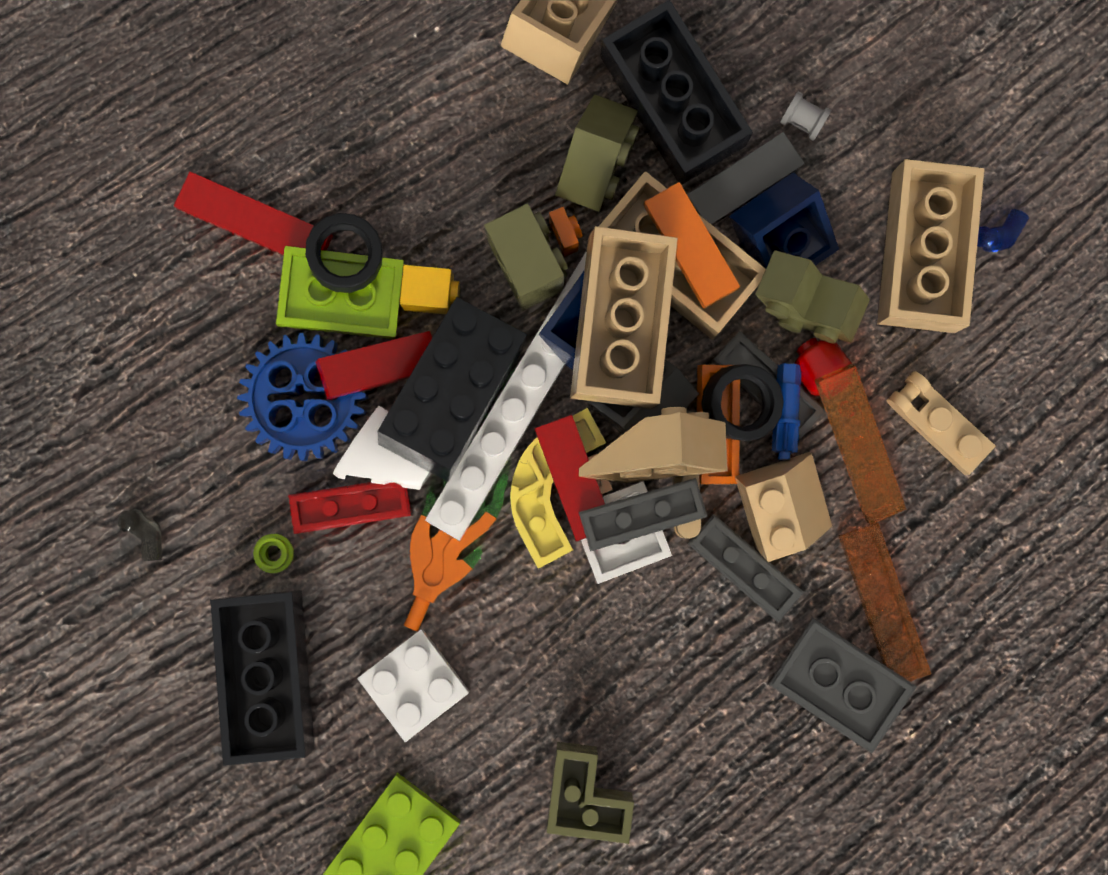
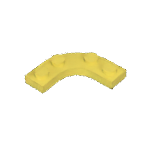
[510,408,606,569]

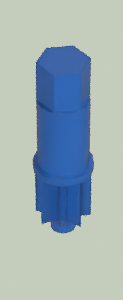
[772,363,801,461]

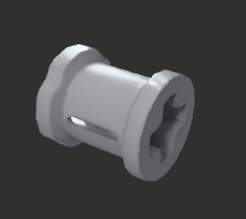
[780,91,832,141]

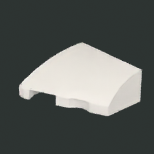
[333,405,432,490]

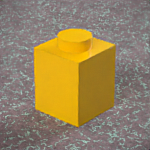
[400,265,460,314]

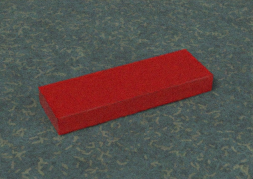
[316,331,432,400]
[534,415,605,542]
[288,482,412,534]

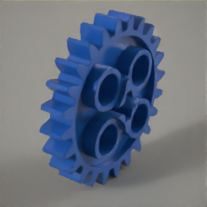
[237,333,368,461]

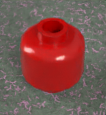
[794,338,853,398]

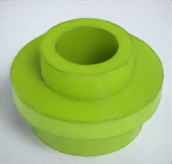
[253,534,294,573]

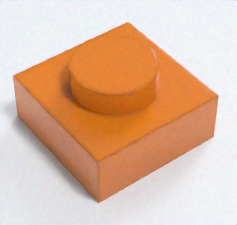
[549,206,583,257]

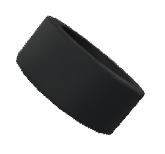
[305,213,382,293]
[701,364,784,441]

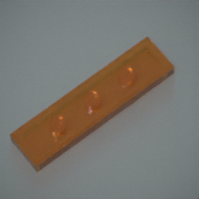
[815,364,906,525]
[838,523,932,681]

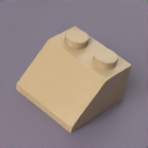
[735,452,832,562]

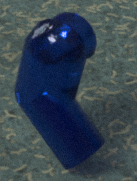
[977,209,1029,252]

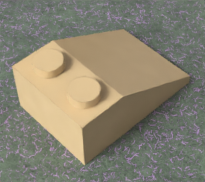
[501,0,618,85]
[579,407,728,483]

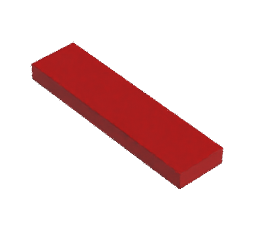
[174,171,333,256]

